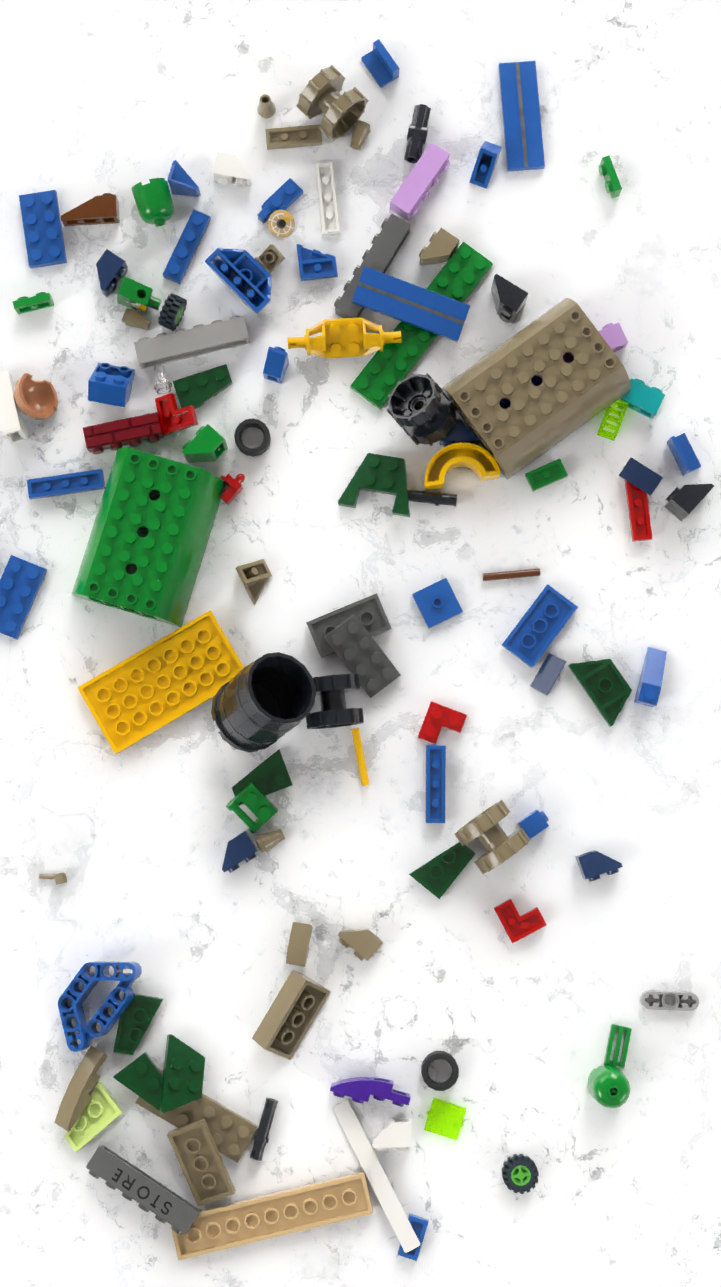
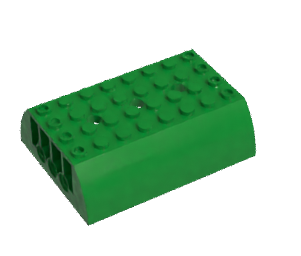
[71,448,226,627]

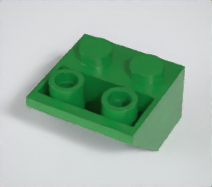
[182,424,228,463]

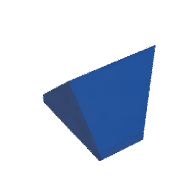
[167,160,201,197]

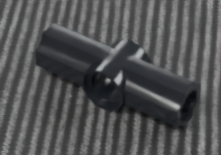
[404,104,431,164]

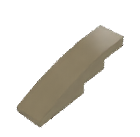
[54,1046,108,1132]

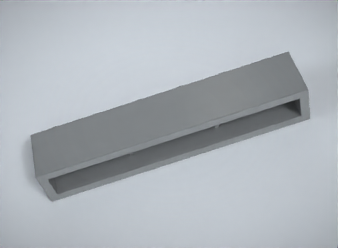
[134,316,250,369]

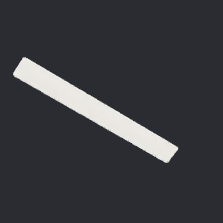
[333,1100,420,1253]

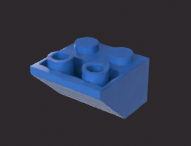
[88,363,135,407]

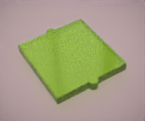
[424,1097,466,1140]

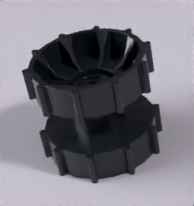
[386,373,458,446]
[306,674,364,729]

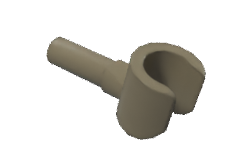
[39,873,67,885]

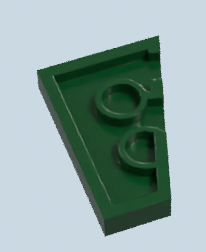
[173,364,233,409]
[232,749,293,806]
[409,842,476,899]
[113,993,163,1056]
[113,1052,164,1114]

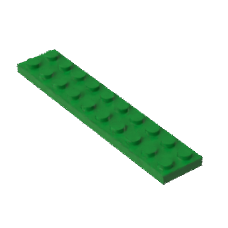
[350,242,493,410]

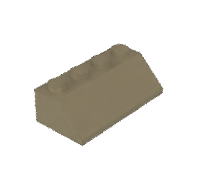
[252,970,331,1060]

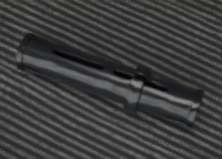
[408,490,457,507]
[250,1097,278,1161]

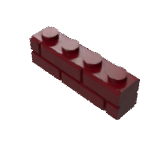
[83,412,163,454]

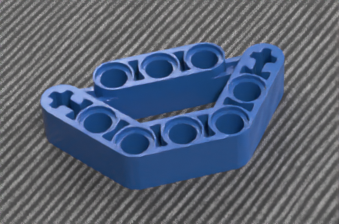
[58,961,142,1052]

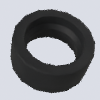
[234,418,271,457]
[421,1051,459,1091]

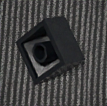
[491,274,528,324]
[664,484,714,521]

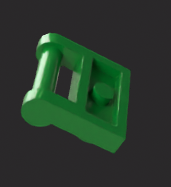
[226,782,278,834]

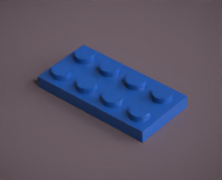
[19,190,67,269]
[0,555,47,640]
[501,584,578,668]

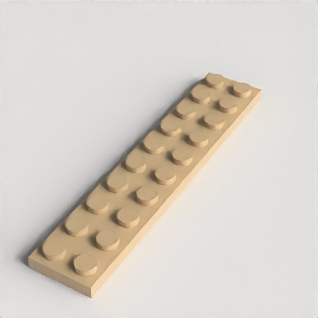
[171,1172,373,1261]

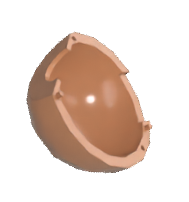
[14,373,58,420]

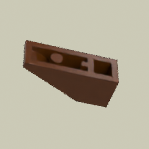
[61,193,120,226]

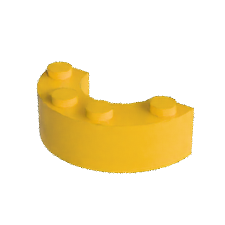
[424,443,501,491]

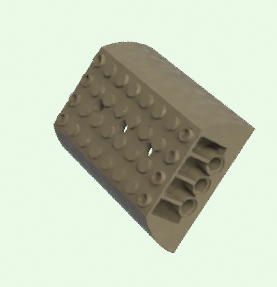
[441,298,631,480]

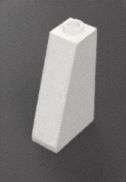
[0,370,29,444]

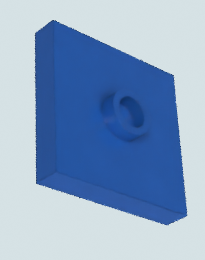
[412,578,463,629]

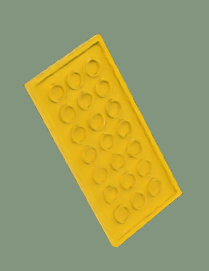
[78,610,244,754]

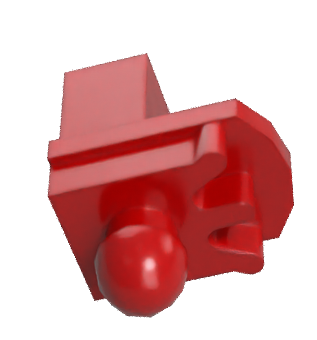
[220,473,245,505]

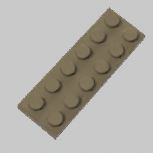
[135,1067,258,1163]

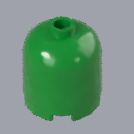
[131,178,174,227]
[587,1064,630,1109]

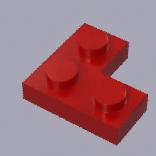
[155,393,198,436]
[417,701,467,744]
[494,899,547,944]

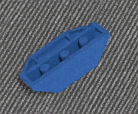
[205,248,272,314]

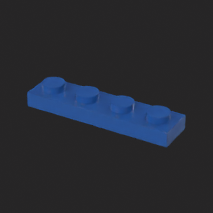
[162,209,211,284]
[27,469,105,500]
[425,745,446,823]

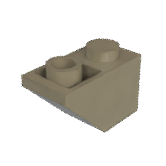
[419,228,460,266]
[338,929,383,961]

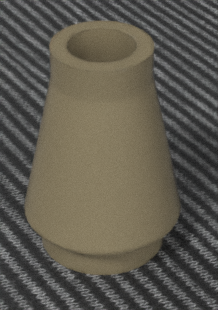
[257,94,276,119]
[350,120,371,151]
[122,308,151,330]
[255,829,285,853]

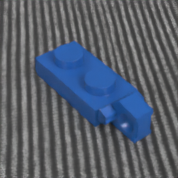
[257,178,303,224]

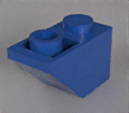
[263,346,289,384]

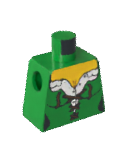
[117,276,162,313]

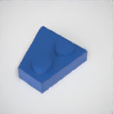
[296,244,338,281]

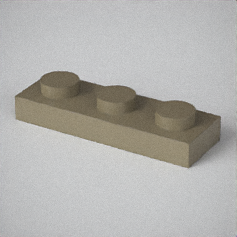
[265,124,322,150]

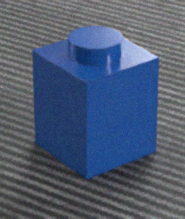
[517,810,549,839]

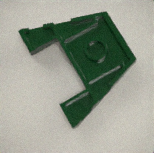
[338,453,410,517]

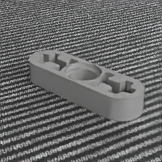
[640,990,699,1011]

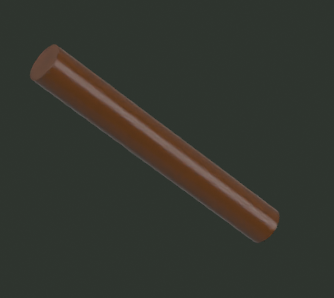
[482,568,540,581]

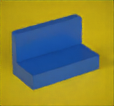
[361,39,399,88]
[666,433,701,476]

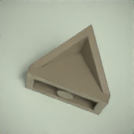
[235,559,272,605]

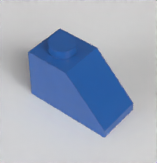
[469,141,502,189]

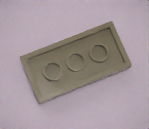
[167,1118,236,1207]

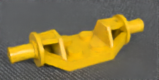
[287,317,401,358]

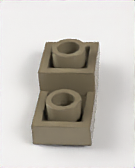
[254,244,285,274]
[286,922,313,967]

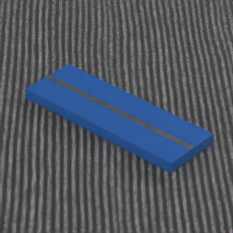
[498,61,545,172]
[351,266,470,342]

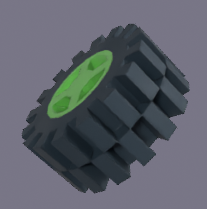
[158,293,187,331]
[502,1154,539,1194]

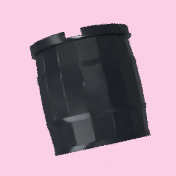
[211,652,316,753]

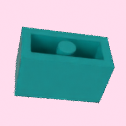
[619,378,665,419]

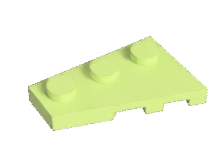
[64,1081,123,1152]

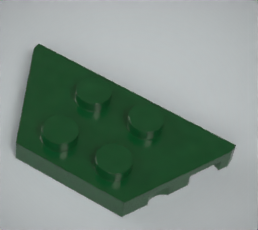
[568,659,632,727]
[159,1034,205,1114]

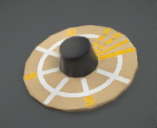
[268,210,295,238]

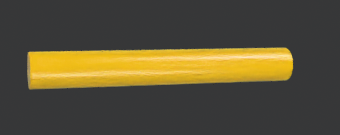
[351,728,369,786]

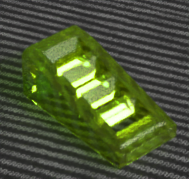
[597,400,629,441]

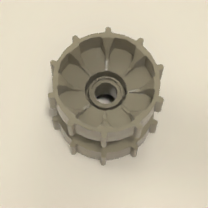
[296,65,369,142]
[454,800,530,874]

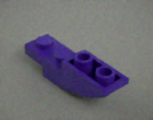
[330,1077,411,1107]

